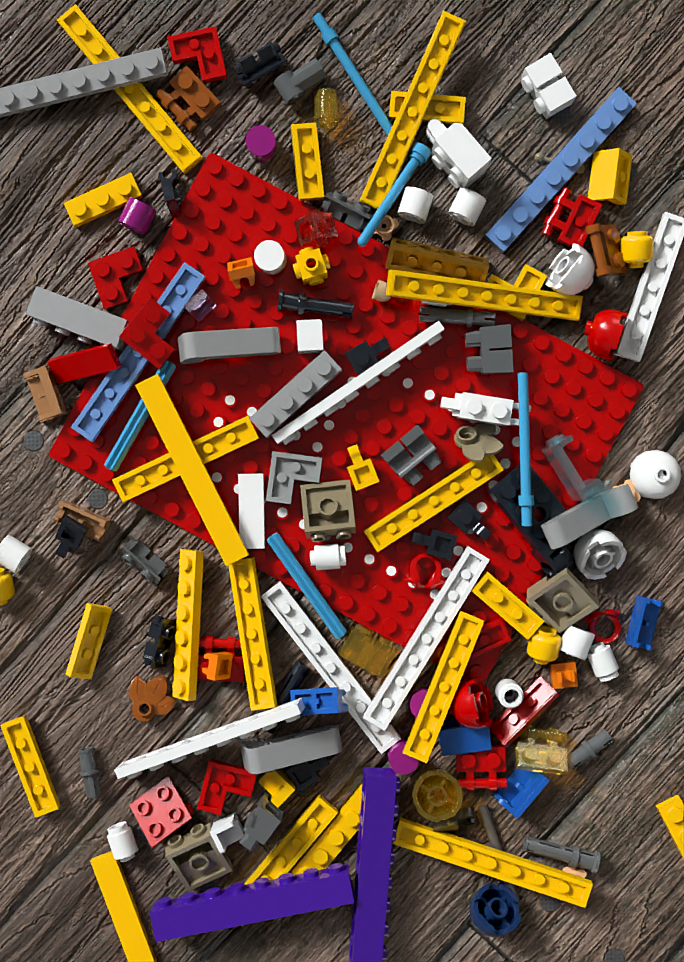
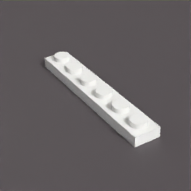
[614,212,684,362]

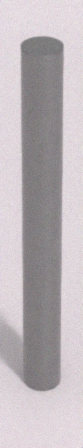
[477,804,519,899]

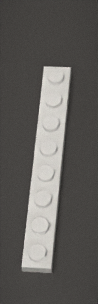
[272,321,444,445]
[363,546,490,731]
[261,581,401,754]
[115,698,305,779]

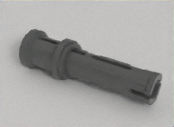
[522,835,601,874]

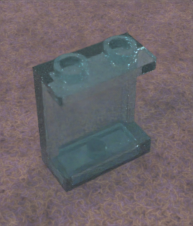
[541,434,605,501]

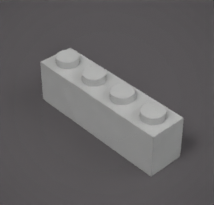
[26,286,129,352]
[249,350,342,438]

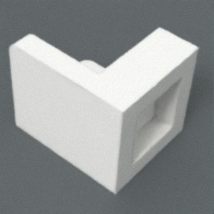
[296,319,324,354]
[210,812,244,854]

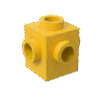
[292,247,331,286]

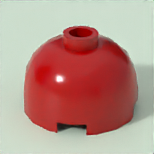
[583,309,628,361]
[449,677,494,729]

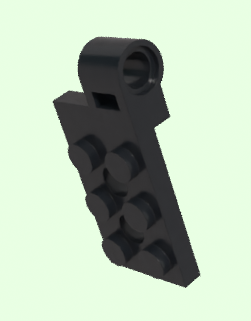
[487,464,575,578]

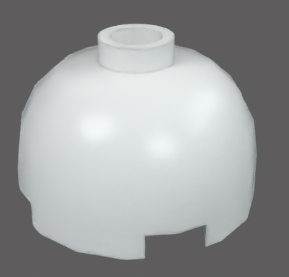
[545,243,595,295]
[629,450,682,499]
[574,529,627,580]

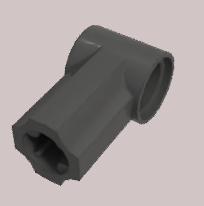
[273,58,327,106]

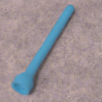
[357,142,431,247]

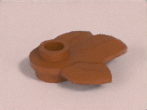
[129,676,176,722]

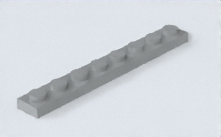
[0,47,169,118]

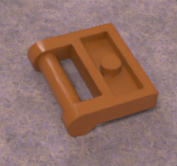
[585,223,627,277]

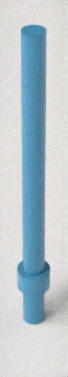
[313,13,393,136]
[518,373,534,526]

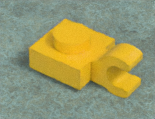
[347,444,379,491]

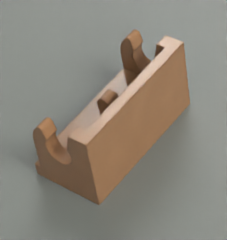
[24,365,68,423]
[53,500,112,543]

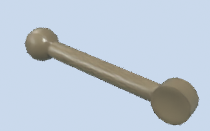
[535,152,585,174]

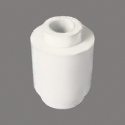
[310,544,346,570]
[587,642,619,682]
[495,679,524,708]
[107,821,138,862]

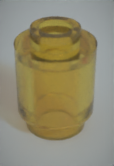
[314,88,339,129]

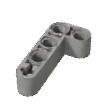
[178,327,281,364]
[541,484,639,549]
[240,725,343,774]

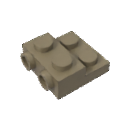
[300,480,356,542]
[526,568,599,633]
[165,823,233,891]

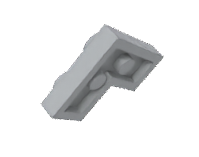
[266,451,322,504]

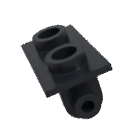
[233,41,288,87]
[142,615,177,669]

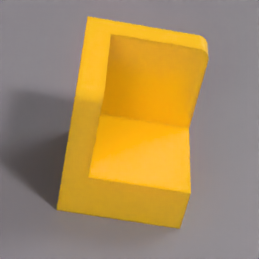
[259,768,296,808]

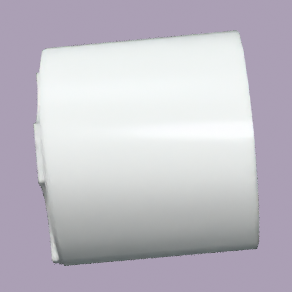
[397,187,434,224]
[448,188,486,226]
[254,240,287,274]
[0,535,32,573]
[560,625,595,660]

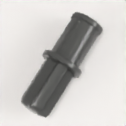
[78,746,101,798]

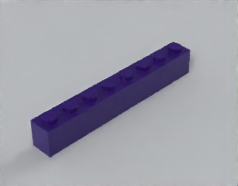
[349,767,400,962]
[150,863,354,942]

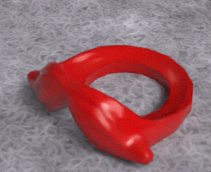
[405,553,444,590]
[583,609,621,644]

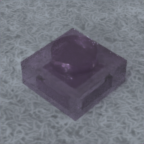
[184,289,216,322]

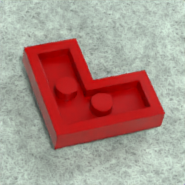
[167,26,227,84]
[88,246,144,311]
[118,297,175,369]
[197,759,257,815]

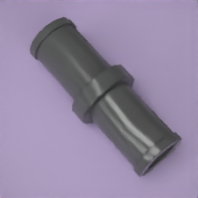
[564,729,614,771]

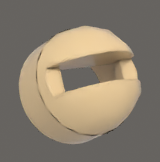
[372,280,391,302]

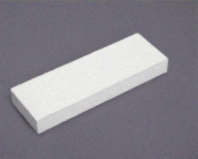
[238,474,265,549]

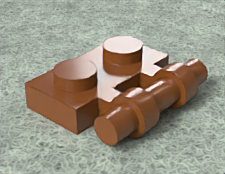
[156,65,221,132]

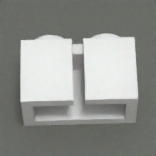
[521,53,576,119]

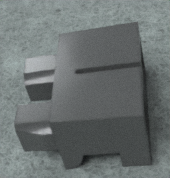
[465,324,514,375]
[380,425,441,485]
[240,791,285,851]

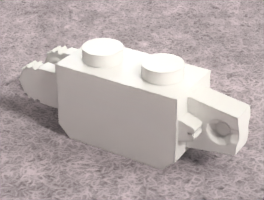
[440,392,531,426]

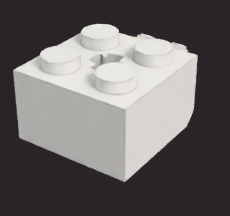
[426,119,492,188]

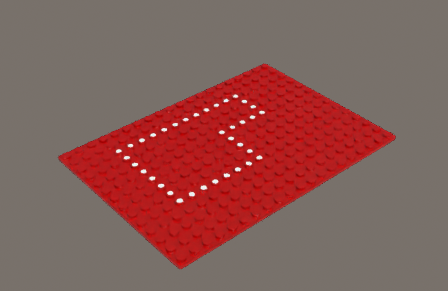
[49,153,643,686]

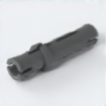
[419,306,496,328]

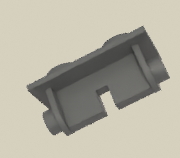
[321,190,374,231]
[120,538,170,585]

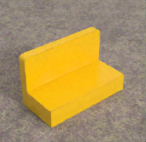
[588,148,633,205]

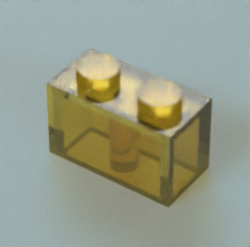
[338,625,397,679]

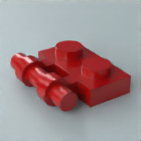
[541,188,602,248]
[197,636,245,682]
[456,744,507,791]

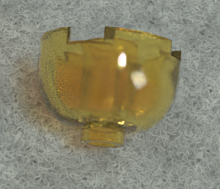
[412,769,463,822]

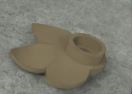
[454,423,503,462]

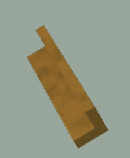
[385,237,489,282]

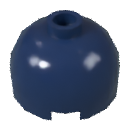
[469,883,521,938]

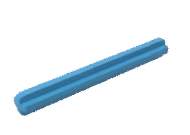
[104,360,176,471]
[267,533,347,639]

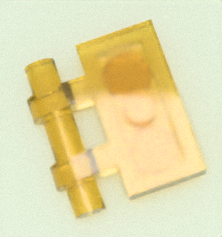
[516,725,568,775]

